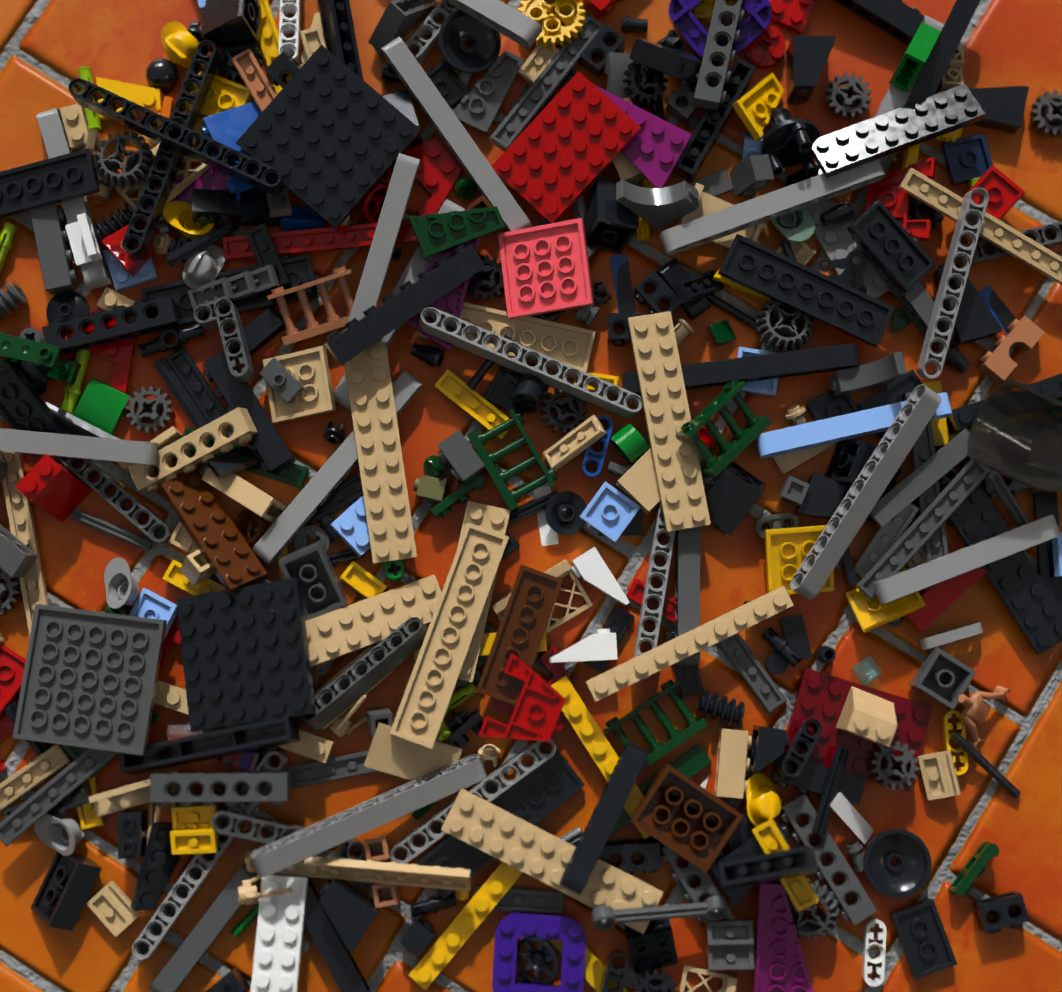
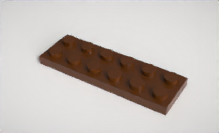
[159,470,267,594]
[476,565,563,705]

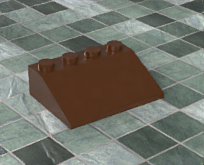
[631,763,743,873]

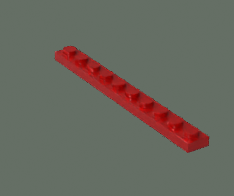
[223,220,417,260]

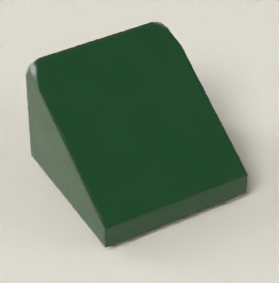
[708,319,736,347]

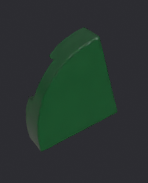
[889,309,912,332]
[411,800,439,820]

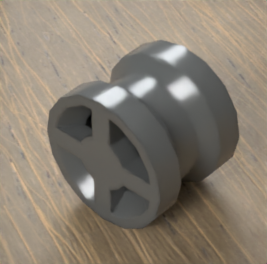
[574,306,600,327]
[20,327,45,343]

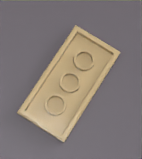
[364,723,463,781]

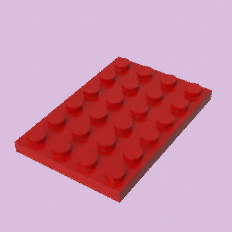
[492,71,642,223]

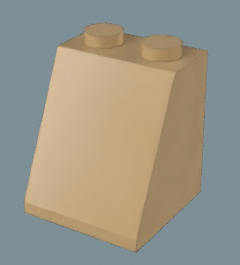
[836,686,897,747]

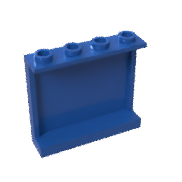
[201,101,277,200]

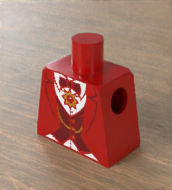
[102,224,158,277]

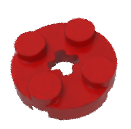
[743,26,786,69]

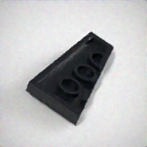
[130,822,182,911]

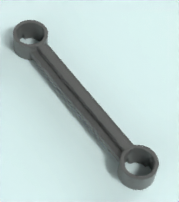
[591,896,729,930]

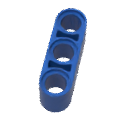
[582,415,613,479]

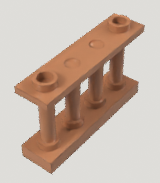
[267,266,354,346]

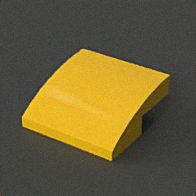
[170,803,219,855]

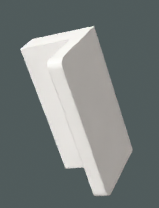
[65,213,102,266]

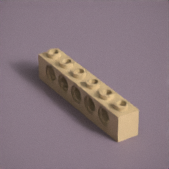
[127,407,258,493]

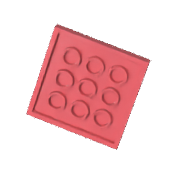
[498,218,594,319]

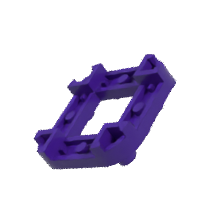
[668,0,772,67]
[492,912,586,992]

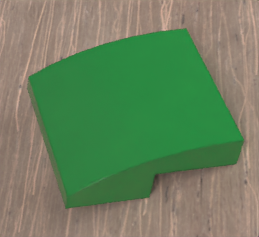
[73,378,131,436]

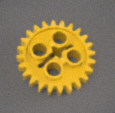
[517,0,585,49]

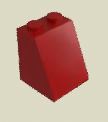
[15,454,93,522]

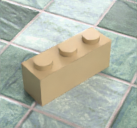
[714,728,752,799]

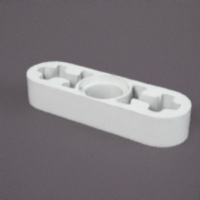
[862,918,887,987]

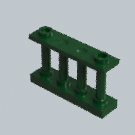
[0,333,81,385]
[676,381,772,478]
[467,409,557,511]
[603,679,708,771]

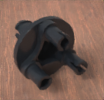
[760,108,820,177]

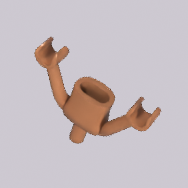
[958,685,1011,751]

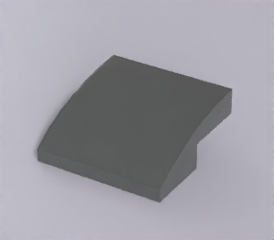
[605,52,647,99]
[706,921,754,971]

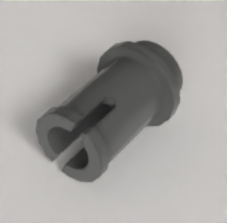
[846,841,864,872]

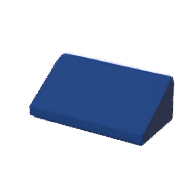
[281,206,326,232]

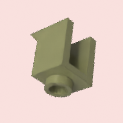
[413,475,448,502]

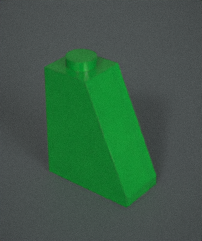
[889,22,941,93]

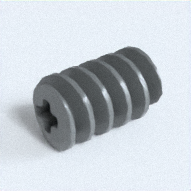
[0,279,28,319]

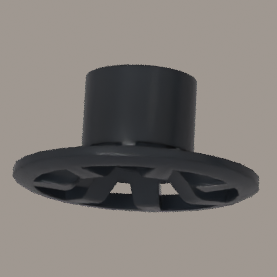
[516,936,559,985]

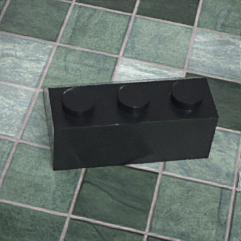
[31,851,102,931]

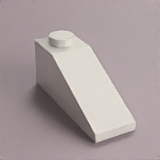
[571,547,630,606]
[549,629,618,663]

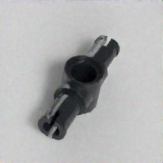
[138,323,205,358]

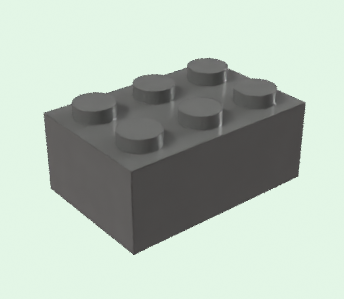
[278,540,348,621]

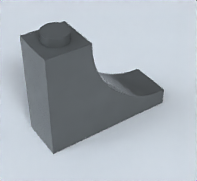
[368,0,439,56]
[616,179,699,230]
[829,352,907,397]

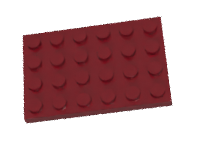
[783,668,933,792]

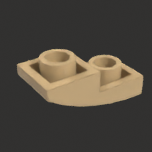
[940,46,965,90]

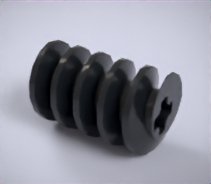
[94,203,134,241]
[695,689,745,729]

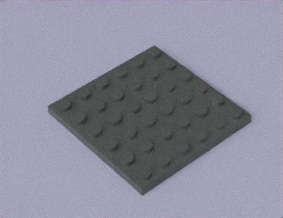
[12,604,167,756]

